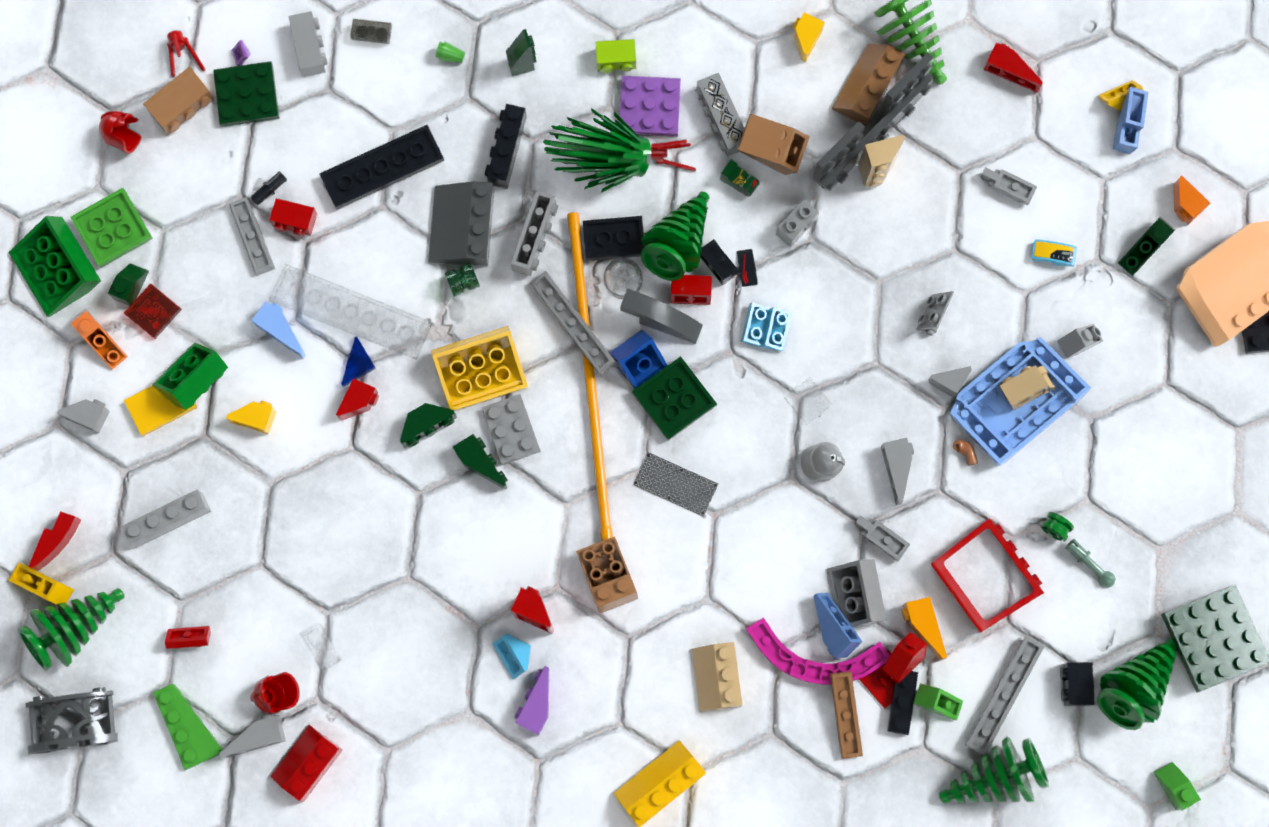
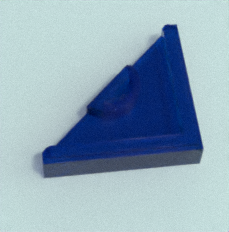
[341,336,376,387]

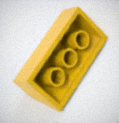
[613,740,706,827]

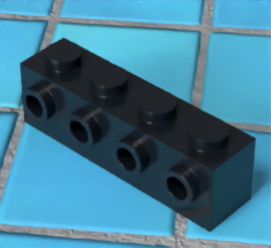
[485,104,527,189]

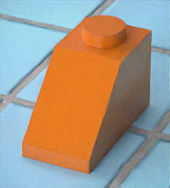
[1173,176,1211,225]

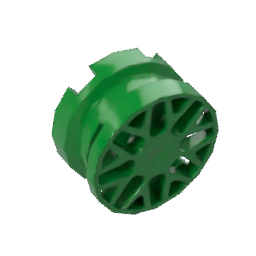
[1040,512,1074,542]

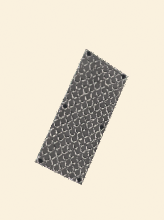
[633,452,718,517]

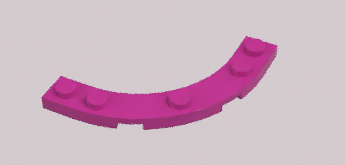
[746,617,890,685]

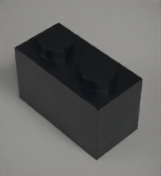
[1060,662,1095,706]

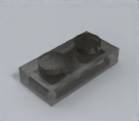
[350,19,392,44]

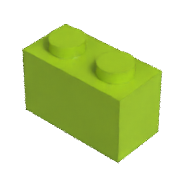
[596,39,636,73]

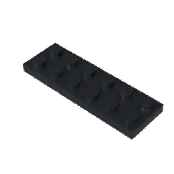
[319,125,445,210]

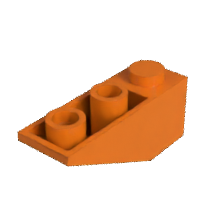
[70,309,128,370]

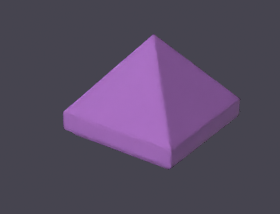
[231,40,251,66]

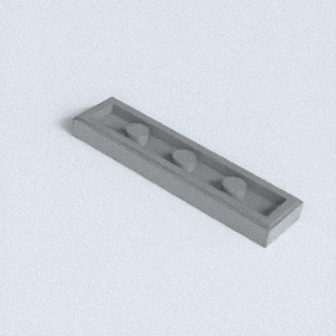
[229,197,275,276]

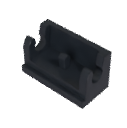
[700,239,740,286]

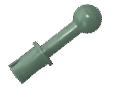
[1065,539,1116,588]

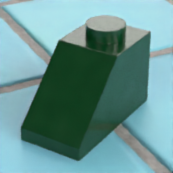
[108,263,149,307]

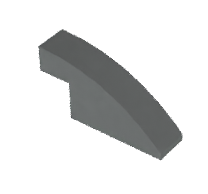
[620,288,703,344]

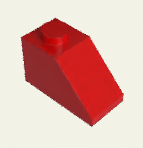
[336,378,379,420]
[882,632,927,684]

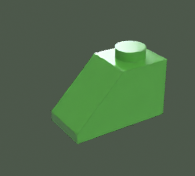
[914,683,963,721]
[1153,762,1201,810]

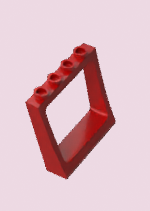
[931,518,1044,633]

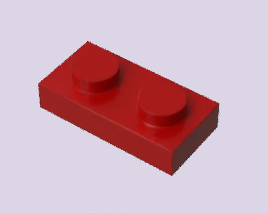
[165,626,211,649]

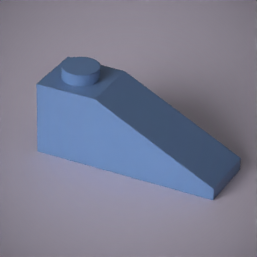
[814,593,863,659]

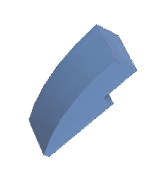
[1112,87,1149,154]

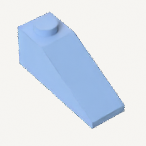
[251,302,306,359]

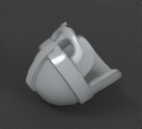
[801,442,845,480]

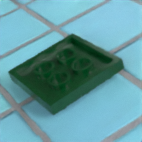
[213,61,280,127]
[632,356,717,441]

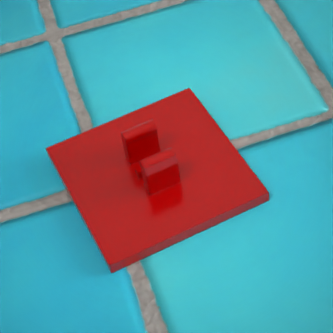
[859,650,894,708]

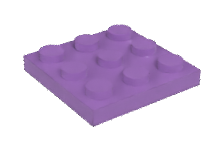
[619,76,681,137]

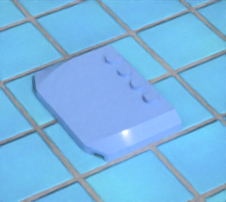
[950,337,1091,466]

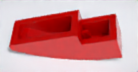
[28,511,81,571]

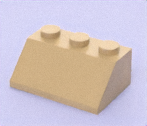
[858,135,905,188]
[692,642,743,712]

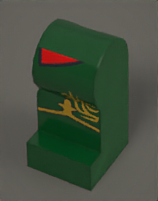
[720,159,760,197]

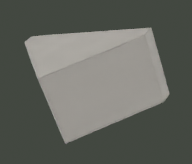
[928,366,972,398]

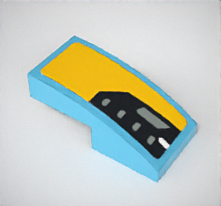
[1032,239,1077,267]

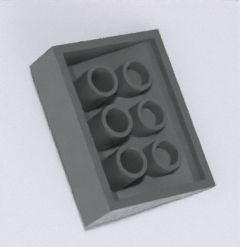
[428,181,494,266]

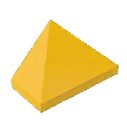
[1098,80,1143,111]

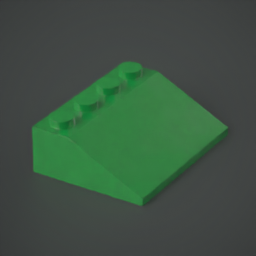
[9,216,101,317]

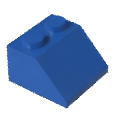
[610,330,668,389]

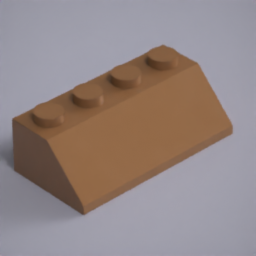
[832,44,905,127]

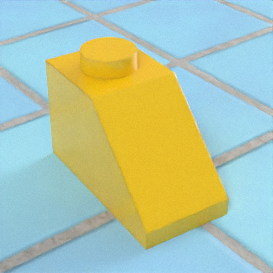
[793,12,825,62]
[226,401,276,434]

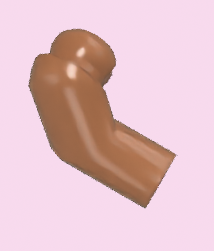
[953,439,978,466]

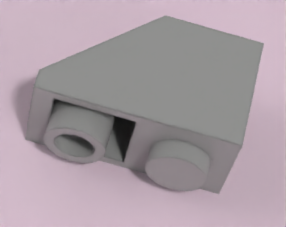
[1057,324,1103,358]

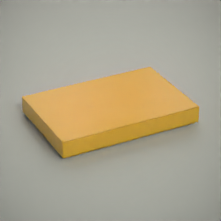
[124,386,198,436]

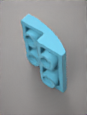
[741,302,792,351]

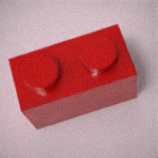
[269,198,317,236]

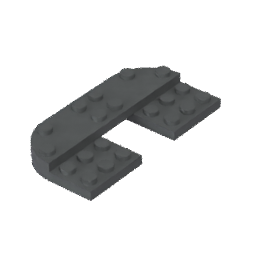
[813,52,934,191]

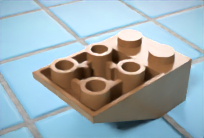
[737,114,810,175]
[576,536,638,614]

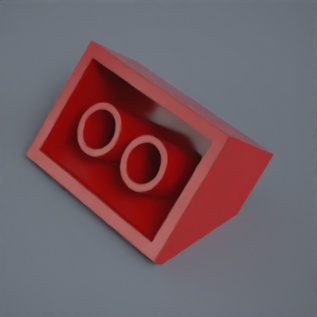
[511,586,554,634]
[270,724,343,802]

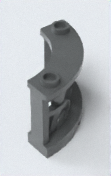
[26,687,118,754]

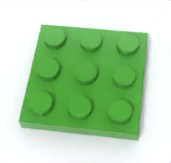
[71,188,153,268]

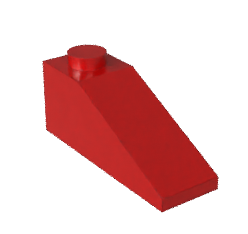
[984,42,1043,93]

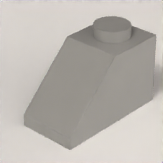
[57,399,110,433]

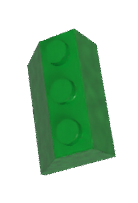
[152,342,229,410]

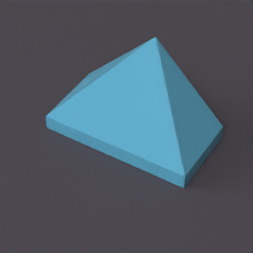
[493,634,531,680]

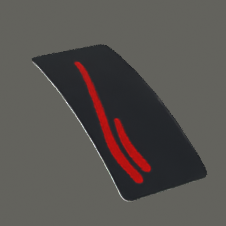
[737,249,758,287]

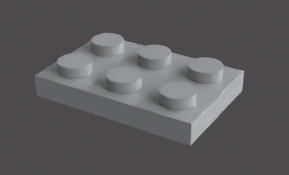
[482,394,541,465]

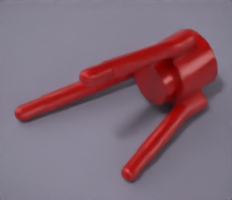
[167,30,205,77]
[651,139,696,171]

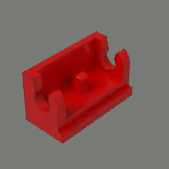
[670,275,712,305]

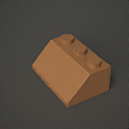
[143,66,213,135]

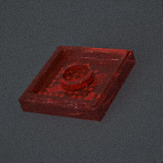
[124,283,182,339]

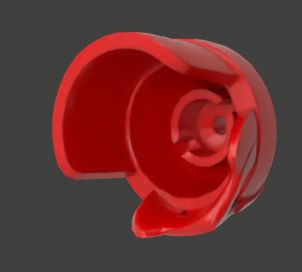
[99,111,142,154]
[250,672,300,714]

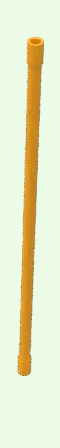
[567,212,613,541]

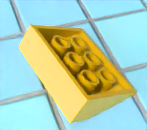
[431,326,528,411]

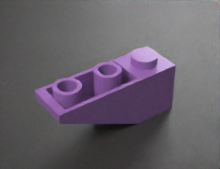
[514,666,550,735]

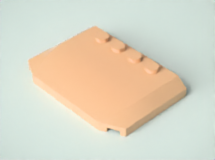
[1175,221,1269,347]

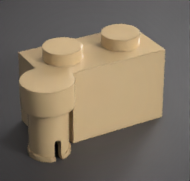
[999,365,1055,411]

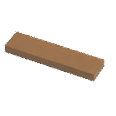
[830,671,863,759]

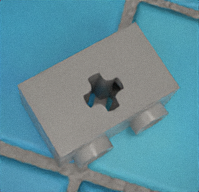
[776,199,819,248]

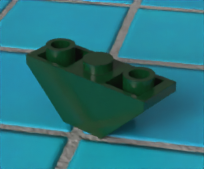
[400,403,457,448]

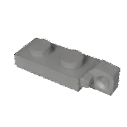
[980,168,1037,206]
[854,516,910,562]

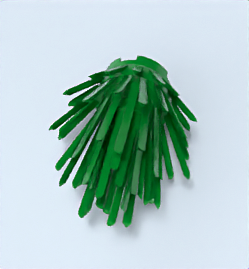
[543,108,651,192]

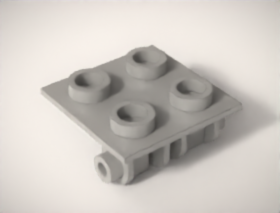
[916,291,954,336]

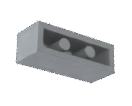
[289,11,328,77]

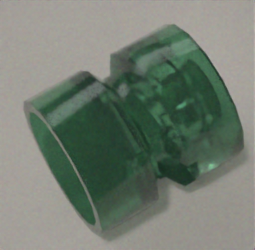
[444,262,480,296]

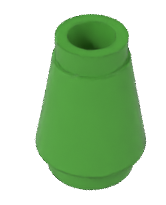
[435,42,465,63]

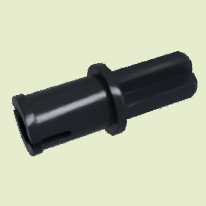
[251,171,287,205]

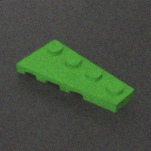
[153,684,224,770]

